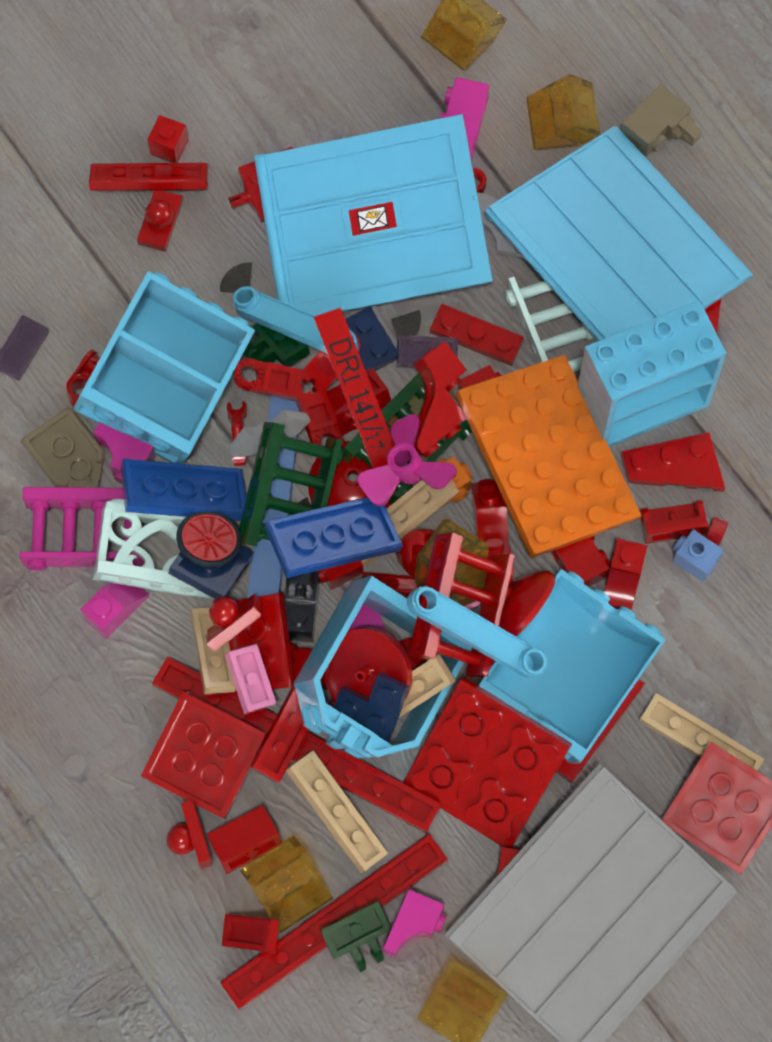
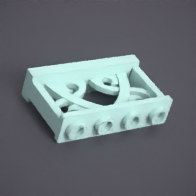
[92,499,214,600]

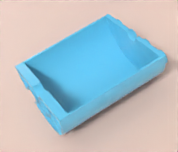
[478,569,666,764]

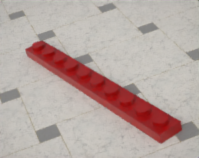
[152,656,442,834]

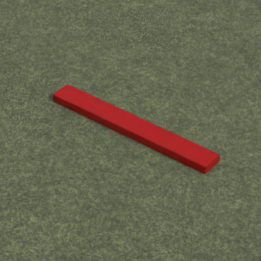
[220,834,448,1010]

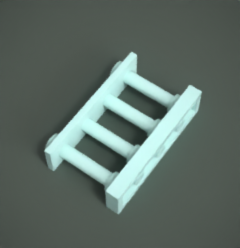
[504,277,598,372]

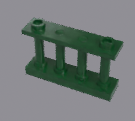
[342,373,472,505]
[239,422,343,547]

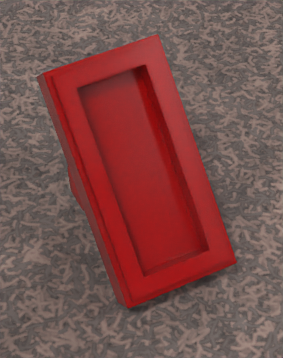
[137,190,183,252]
[206,593,262,651]
[166,800,213,869]
[221,914,279,953]

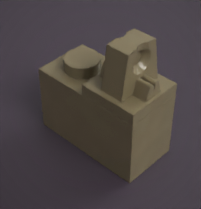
[621,84,702,157]

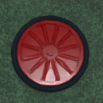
[176,512,241,567]

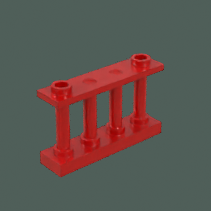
[408,532,515,678]

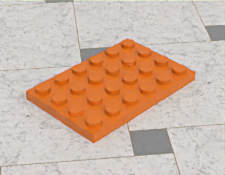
[456,354,642,559]

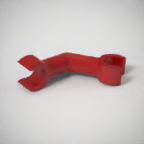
[227,401,247,466]

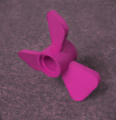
[358,414,457,507]

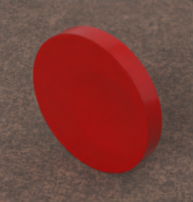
[324,626,413,702]

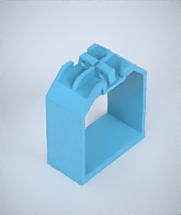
[294,576,472,759]

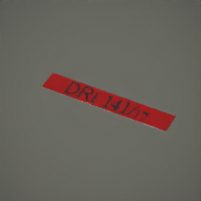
[313,307,395,468]

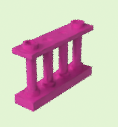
[19,487,144,571]

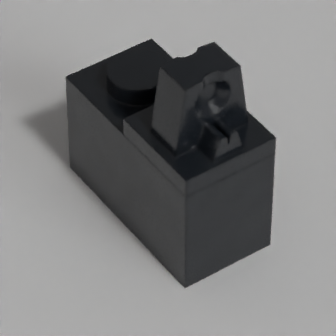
[284,571,320,643]

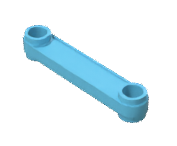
[233,286,359,354]
[406,586,547,677]

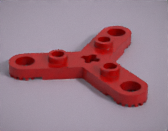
[233,334,361,448]

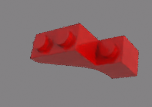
[413,341,467,457]
[471,479,513,589]

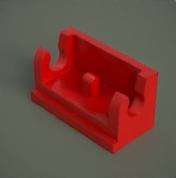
[639,500,708,544]
[206,805,283,875]

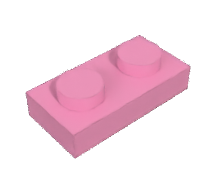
[225,644,277,714]

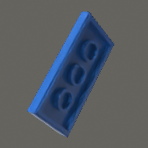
[121,459,246,521]
[264,497,403,578]

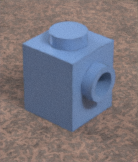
[673,529,724,583]

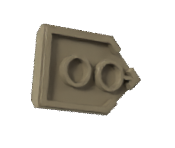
[20,406,105,488]

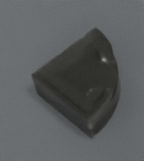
[220,262,252,293]
[391,310,421,349]

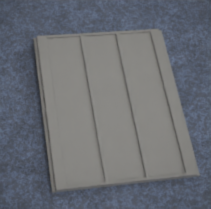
[444,763,738,1042]

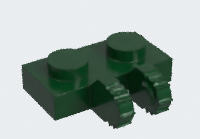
[243,323,310,367]
[319,900,391,972]

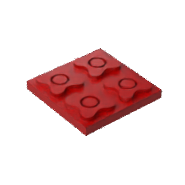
[403,677,572,849]

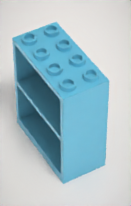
[73,271,255,464]
[577,300,727,448]

